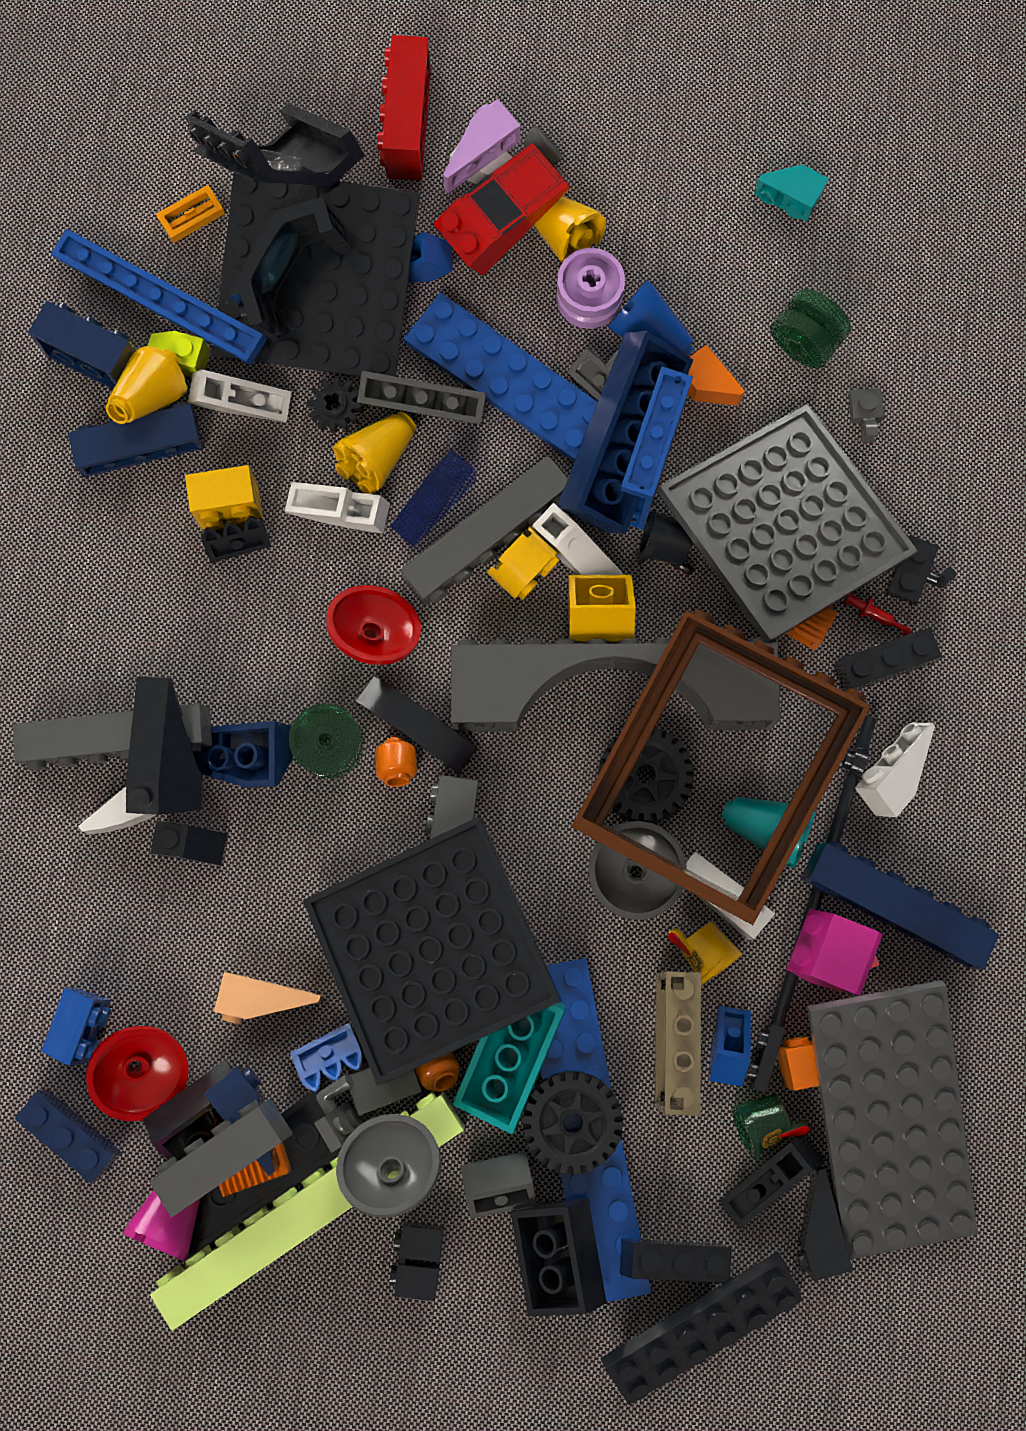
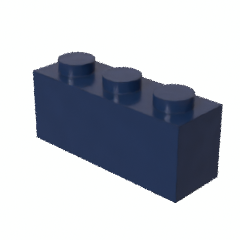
[14,1089,122,1184]

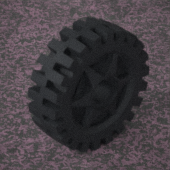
[598,728,694,823]
[523,1071,623,1175]

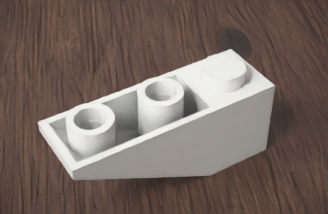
[532,503,623,575]
[855,722,935,818]

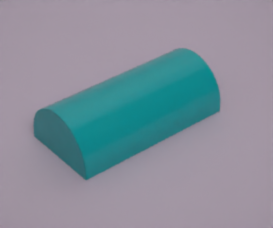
[453,1002,567,1134]

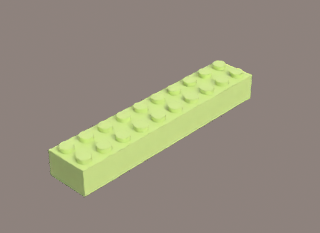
[150,1091,465,1331]

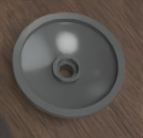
[588,821,687,920]
[336,1114,441,1218]

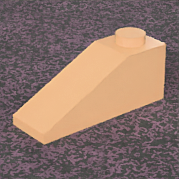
[214,972,324,1024]

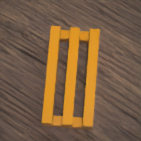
[156,185,225,243]

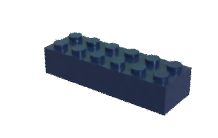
[557,331,693,534]

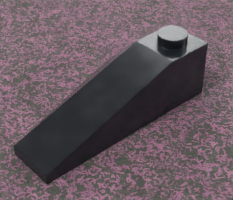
[126,676,203,815]

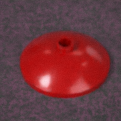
[326,585,421,665]
[86,1026,189,1121]

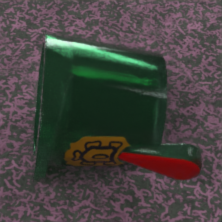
[731,1094,810,1161]

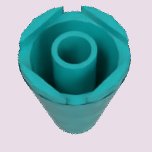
[722,796,816,869]

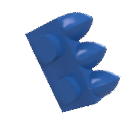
[290,1023,364,1092]

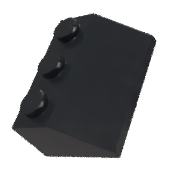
[143,1059,234,1161]

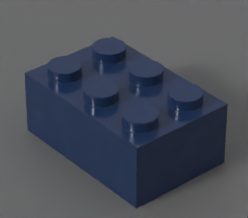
[28,300,137,390]

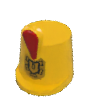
[668,921,743,986]

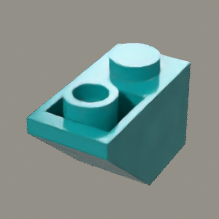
[754,164,829,222]

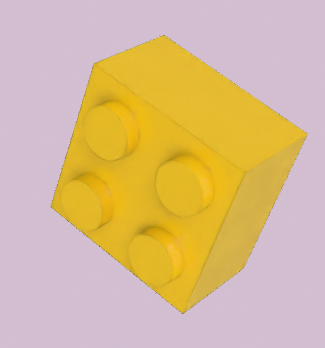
[185,465,263,530]
[568,575,636,643]

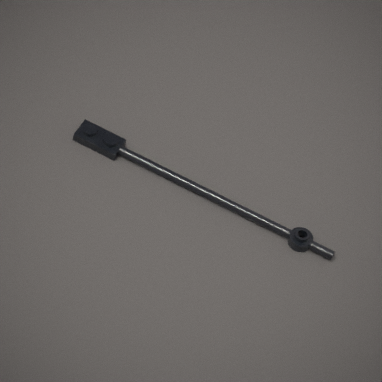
[746,716,877,1093]

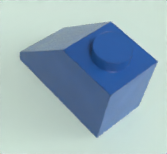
[409,232,453,283]
[709,1006,751,1087]

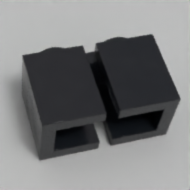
[389,1221,444,1301]

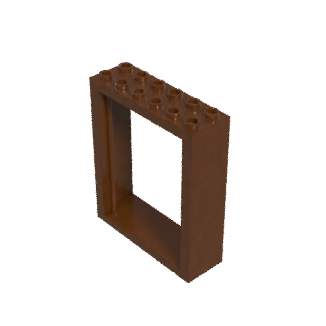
[571,609,871,925]

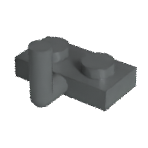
[567,348,618,401]
[314,1074,363,1153]

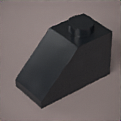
[150,820,227,866]

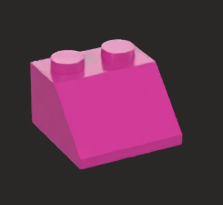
[786,909,883,996]

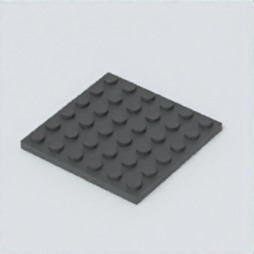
[657,404,918,643]

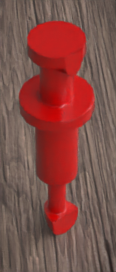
[843,592,911,636]

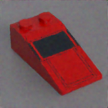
[433,143,571,276]

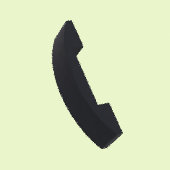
[356,676,477,775]

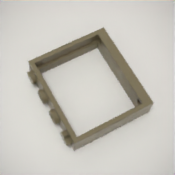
[654,972,701,1116]

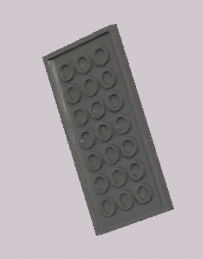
[807,980,978,1260]

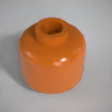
[375,737,417,787]
[415,1052,460,1092]

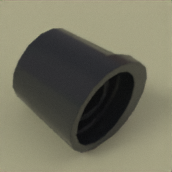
[636,510,695,575]

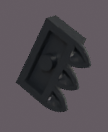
[201,515,271,563]

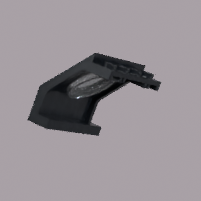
[184,103,365,186]

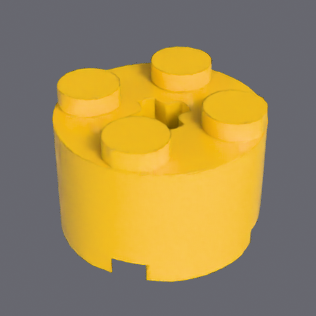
[487,527,560,600]

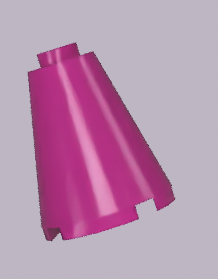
[122,1190,201,1261]

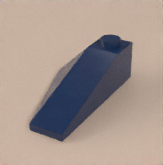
[193,721,293,788]

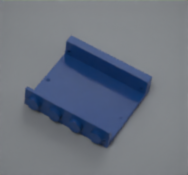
[620,367,693,530]

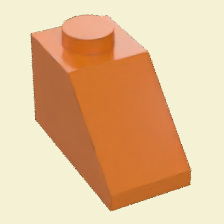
[688,345,745,406]

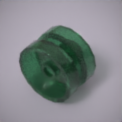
[770,289,852,369]
[289,703,364,779]

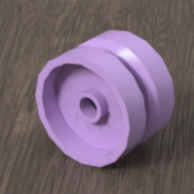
[556,248,625,329]

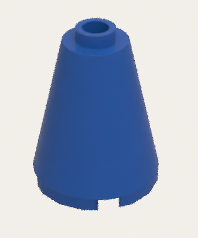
[608,280,694,356]

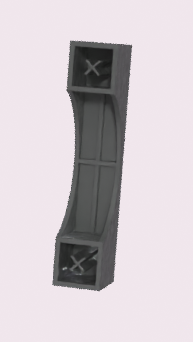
[451,638,780,732]

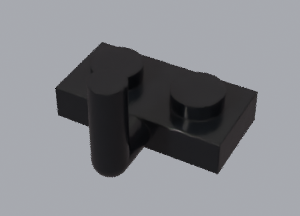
[886,535,956,606]

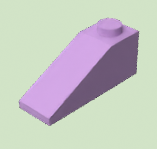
[443,99,520,193]

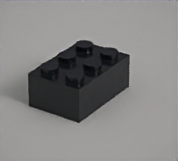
[511,1198,607,1317]

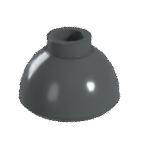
[525,126,562,165]

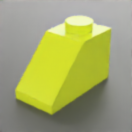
[148,331,211,377]

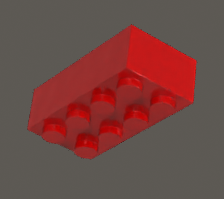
[377,35,431,181]

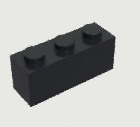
[833,627,942,692]
[620,1239,731,1283]

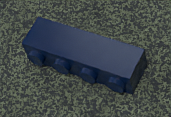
[68,403,204,478]

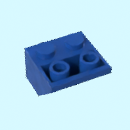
[41,987,111,1066]

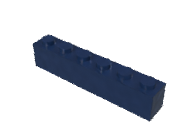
[800,841,1000,970]

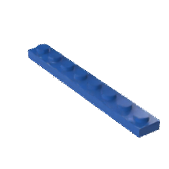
[51,228,267,365]

